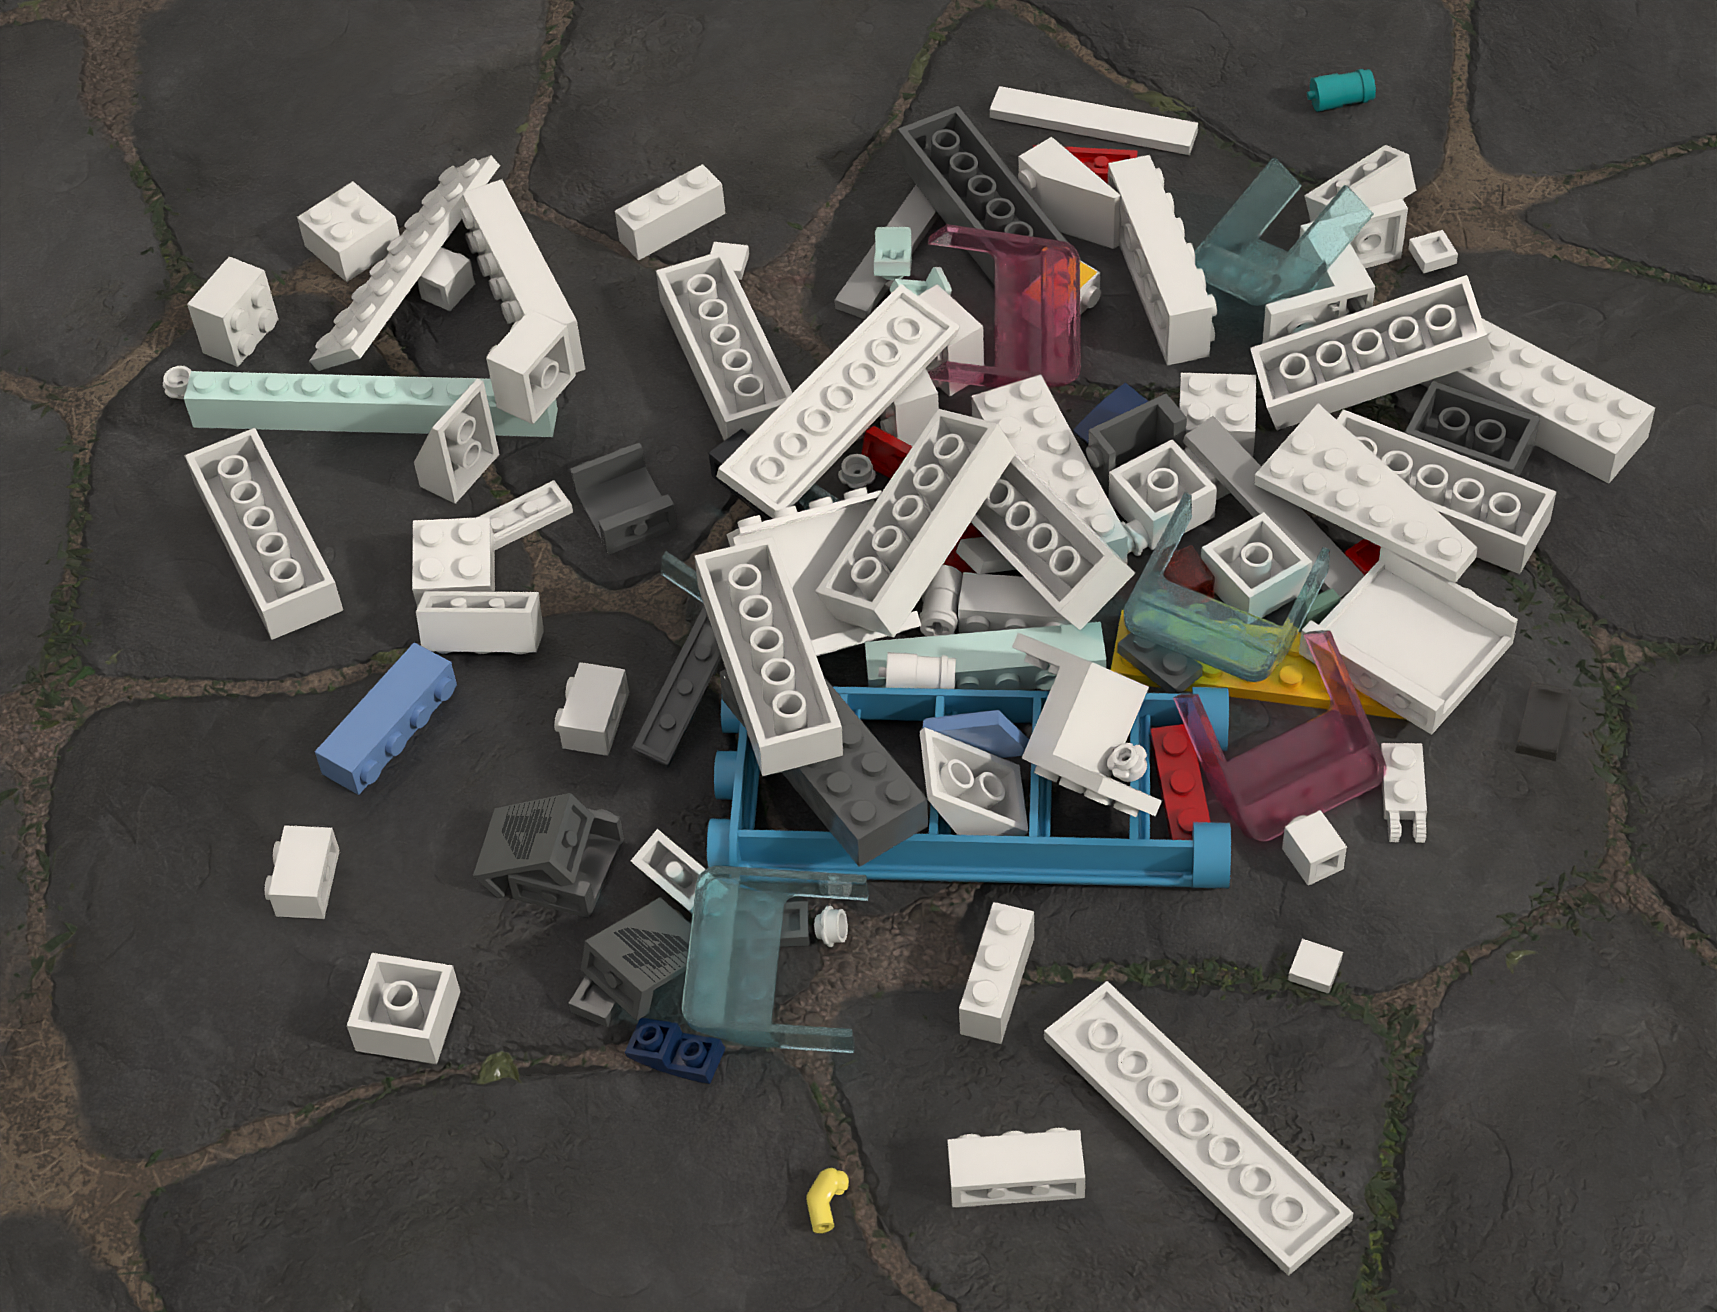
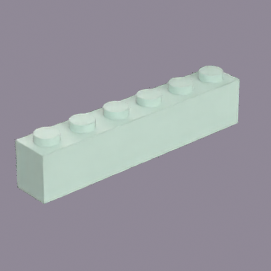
[865,622,1106,690]

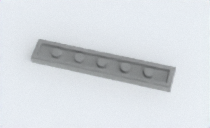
[835,185,939,319]
[1183,416,1365,599]

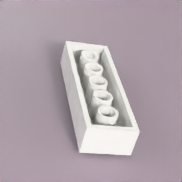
[1108,155,1217,366]
[460,179,585,373]
[656,250,792,441]
[1250,275,1494,430]
[1420,319,1655,484]
[971,375,1128,564]
[815,409,1016,637]
[1337,409,1556,574]
[185,428,343,640]
[971,454,1135,630]
[695,536,843,776]

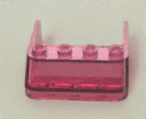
[928,224,1080,388]
[1173,630,1386,841]

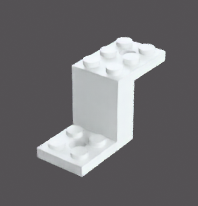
[1262,198,1408,344]
[1012,633,1162,817]

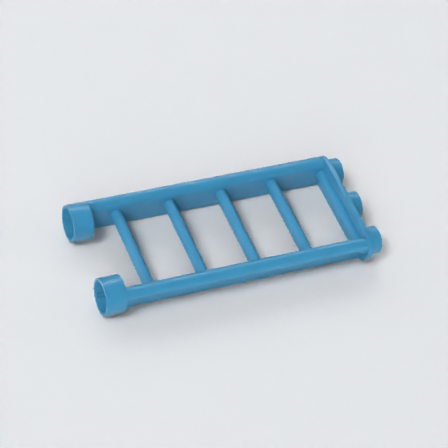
[707,687,1231,889]

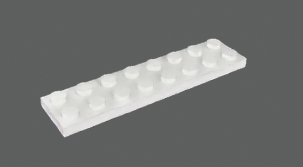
[309,156,500,371]
[716,284,960,519]
[1044,981,1353,1276]

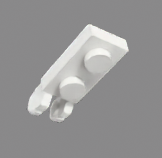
[1380,743,1427,843]

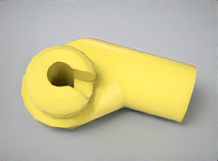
[806,1168,849,1233]

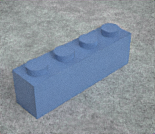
[315,642,457,795]

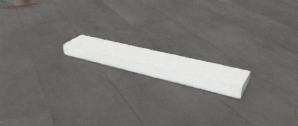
[990,86,1198,155]

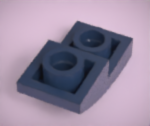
[1073,383,1149,445]
[624,1018,726,1084]

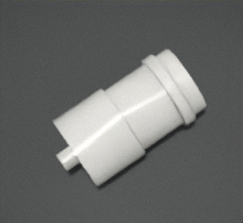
[919,565,963,636]
[878,652,956,689]

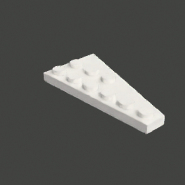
[1255,403,1477,583]

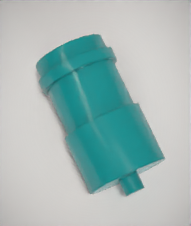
[1307,69,1376,112]

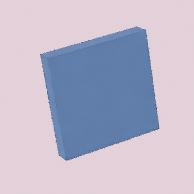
[923,710,1030,758]

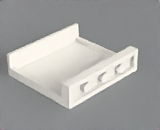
[727,487,921,657]
[1299,547,1518,735]

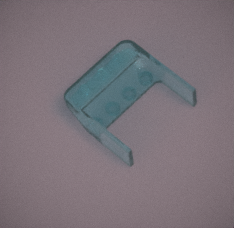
[1194,157,1374,306]
[1124,492,1330,682]
[682,866,869,1053]

